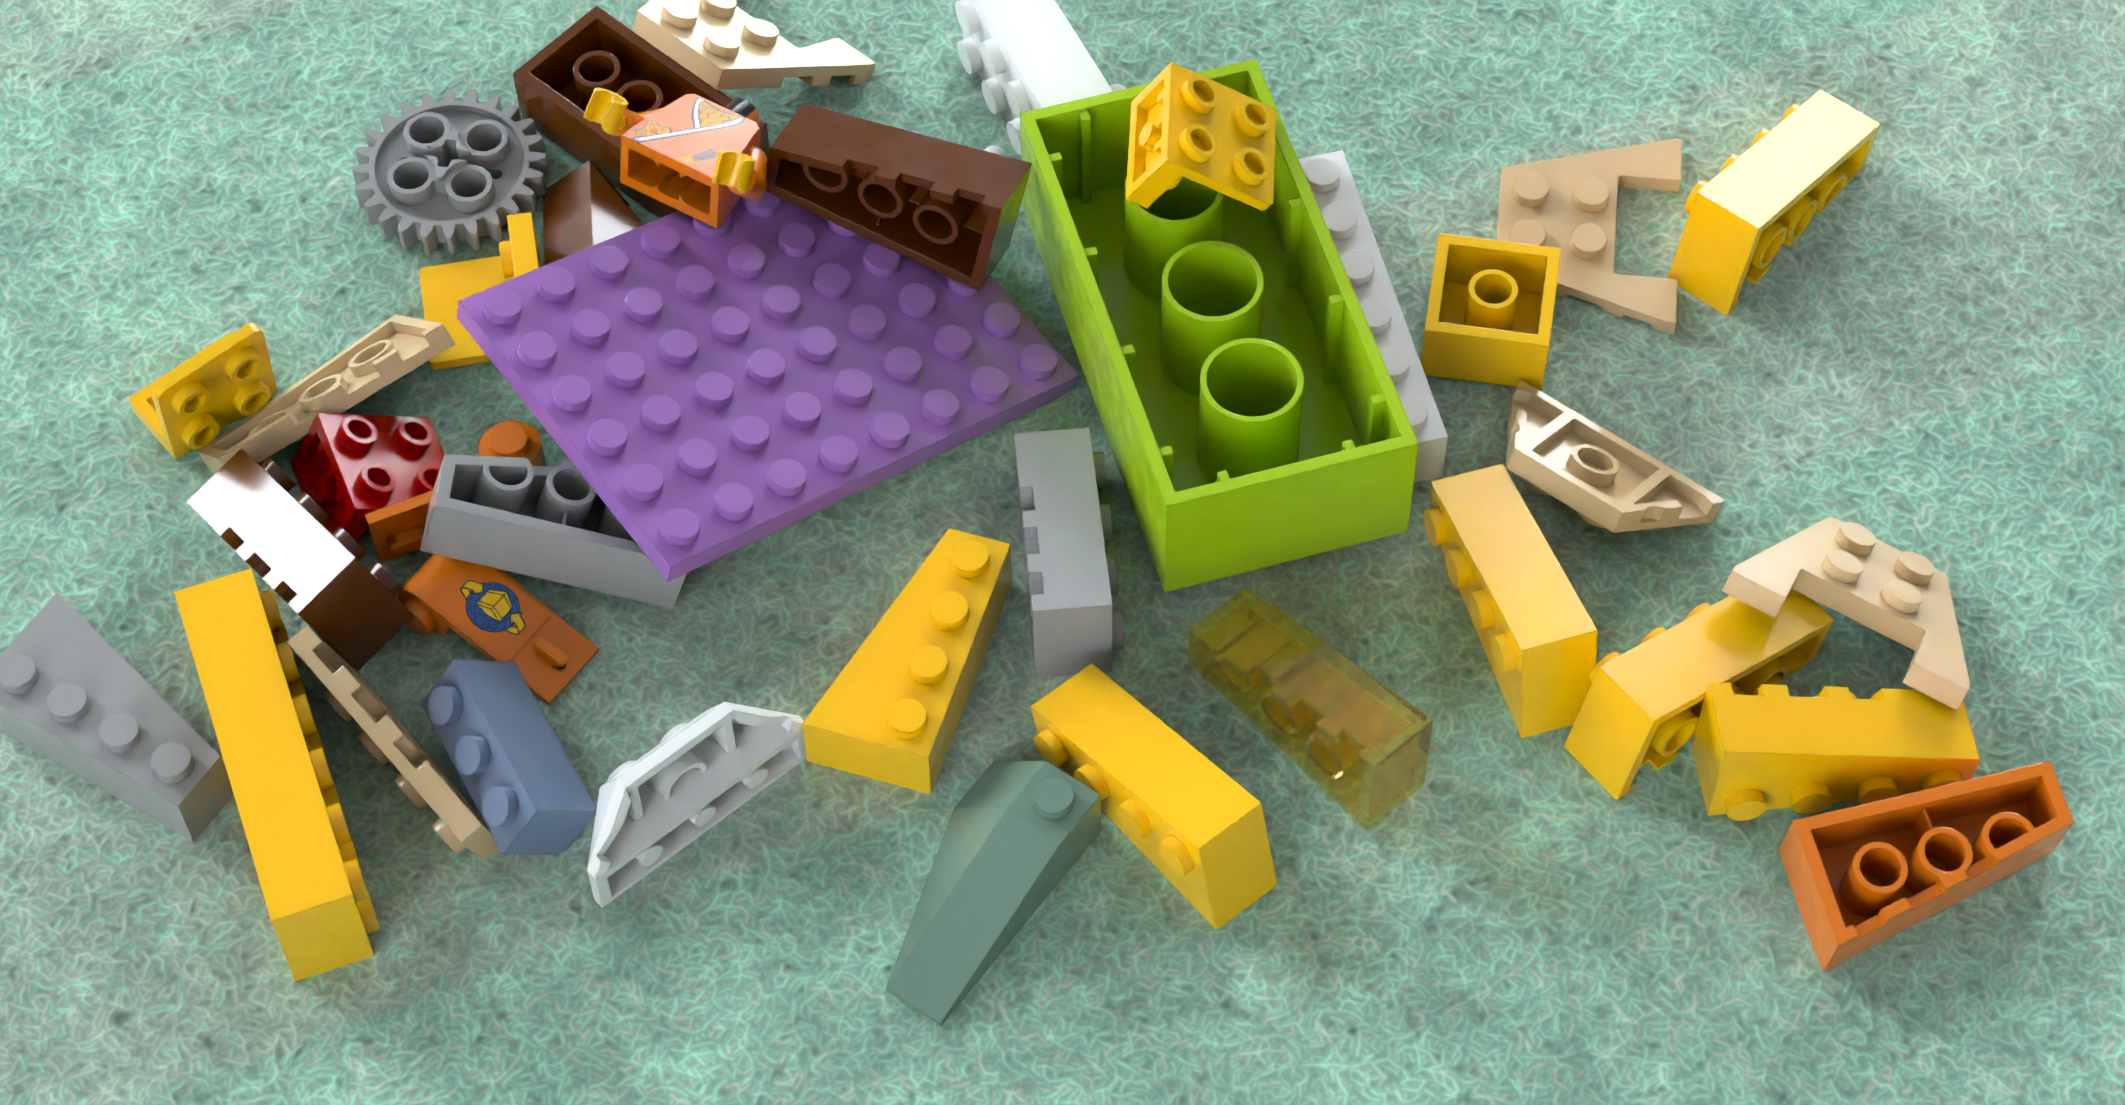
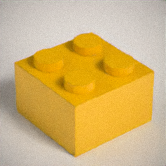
[1421,233,1561,390]

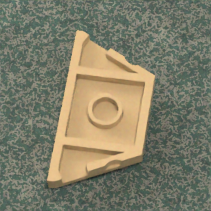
[1506,380,1725,533]

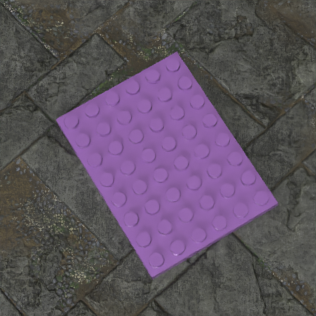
[457,191,1080,582]

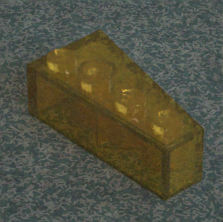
[1188,587,1433,830]

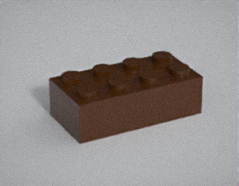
[513,6,770,218]

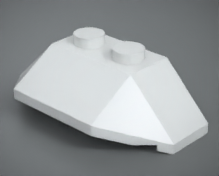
[587,702,806,908]

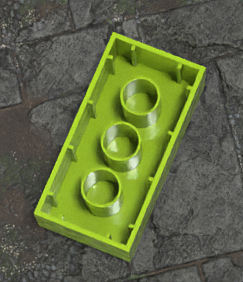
[1020,59,1419,593]

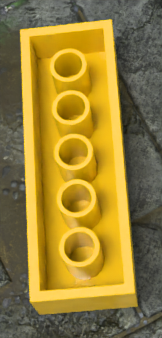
[174,568,380,982]

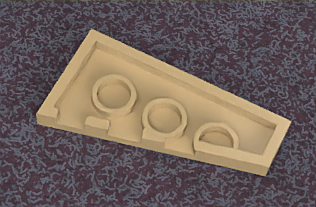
[287,624,500,862]

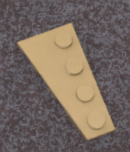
[198,314,455,474]

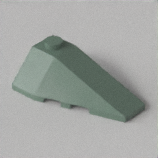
[886,761,1101,1026]

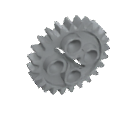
[352,89,549,256]

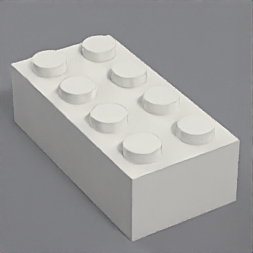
[955,0,1113,155]

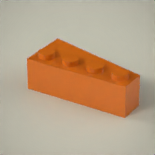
[1778,761,2074,972]

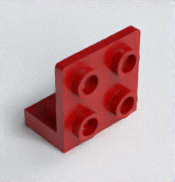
[291,413,445,544]

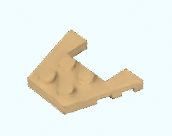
[632,0,876,90]
[1496,139,1683,334]
[1722,516,1970,710]

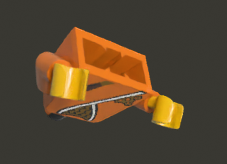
[583,88,767,229]

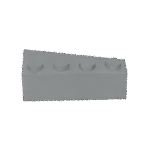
[1014,428,1124,678]
[420,454,687,609]
[0,592,234,843]

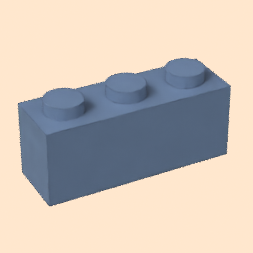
[421,659,597,855]

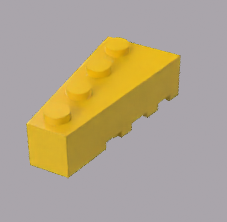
[1667,89,1880,316]
[1423,463,1597,738]
[802,528,1012,794]
[1564,589,1834,800]
[1031,663,1277,930]
[1692,682,1980,821]

